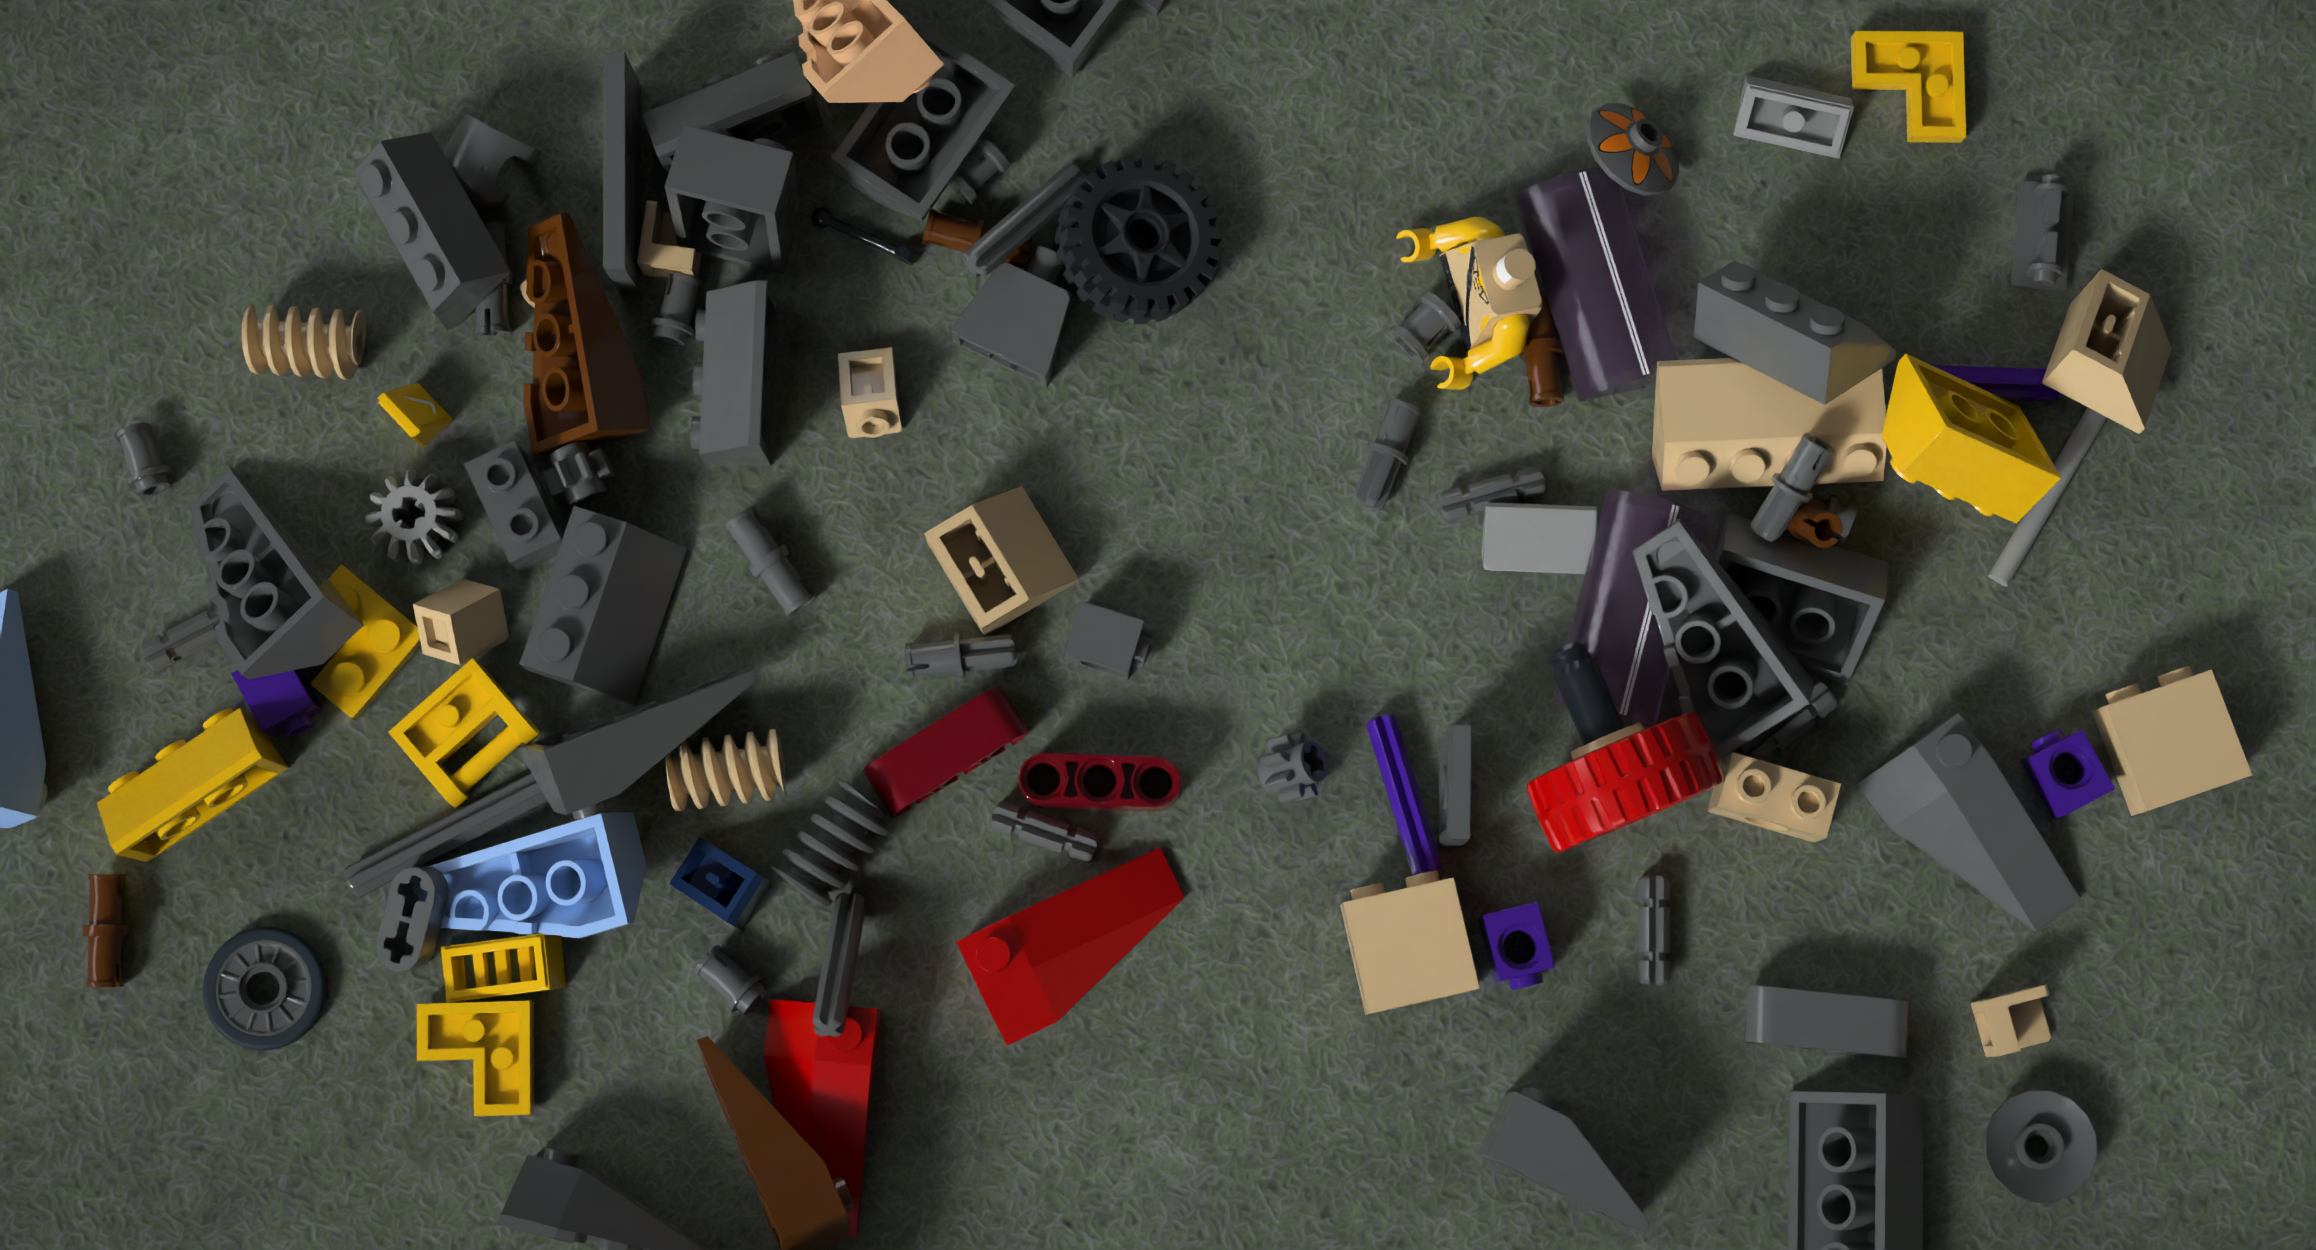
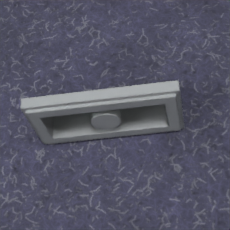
[1733,75,1854,159]
[1481,502,1597,574]

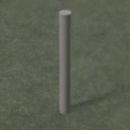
[1988,407,2107,587]

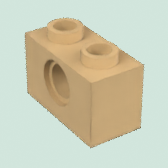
[1707,752,1841,843]

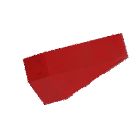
[956,848,1185,1046]
[764,999,882,1237]

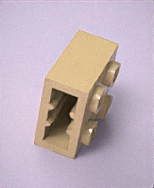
[2092,666,2252,816]
[1340,871,1480,1015]

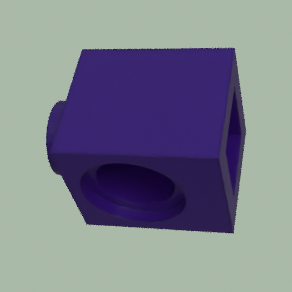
[231,669,324,739]
[2020,728,2115,819]
[1478,902,1555,991]

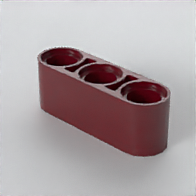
[863,685,1030,818]
[1018,753,1181,812]

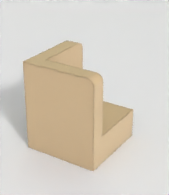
[637,200,702,279]
[413,579,509,665]
[1971,984,2051,1057]

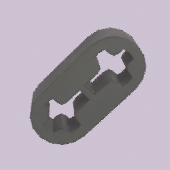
[376,867,449,972]

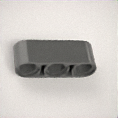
[1744,985,1911,1059]

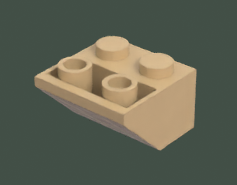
[2042,269,2172,434]
[924,486,1079,636]

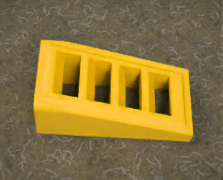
[441,933,566,1003]

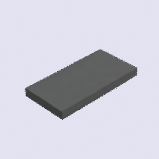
[603,52,641,295]

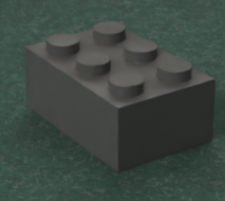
[665,125,801,274]

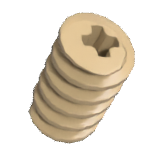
[241,303,366,380]
[665,729,786,812]

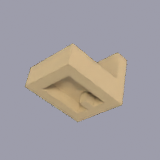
[838,347,902,438]

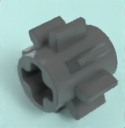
[541,441,615,509]
[1257,732,1327,803]

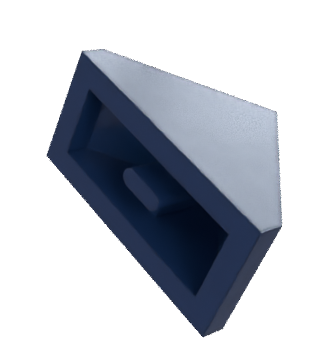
[669,837,772,930]

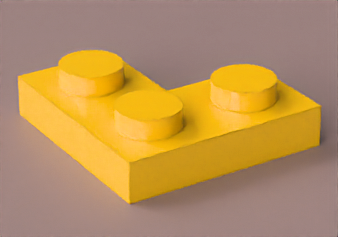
[1851,31,1966,143]
[310,564,421,721]
[417,1001,534,1116]

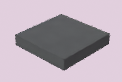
[1438,725,1472,848]

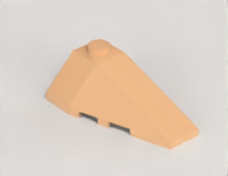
[793,0,944,103]

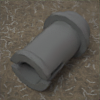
[651,273,703,346]
[116,423,172,497]
[694,945,767,1016]

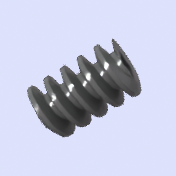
[770,779,890,906]

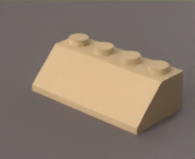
[1652,358,1887,491]

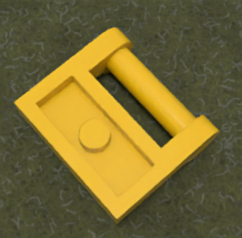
[388,658,541,808]

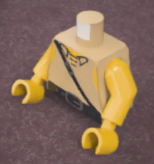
[1396,217,1542,390]

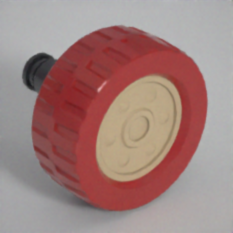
[1527,639,1725,853]

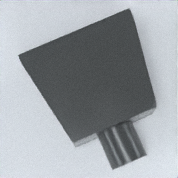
[951,246,1072,387]

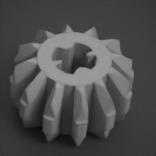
[365,470,463,565]

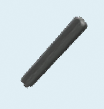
[344,773,548,897]

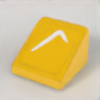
[378,383,453,447]

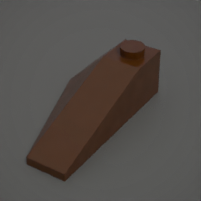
[523,213,651,456]
[697,1036,855,1250]

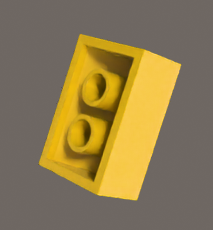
[1881,354,2061,524]
[97,708,289,863]

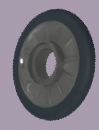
[203,927,327,1051]

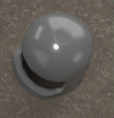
[442,114,541,211]

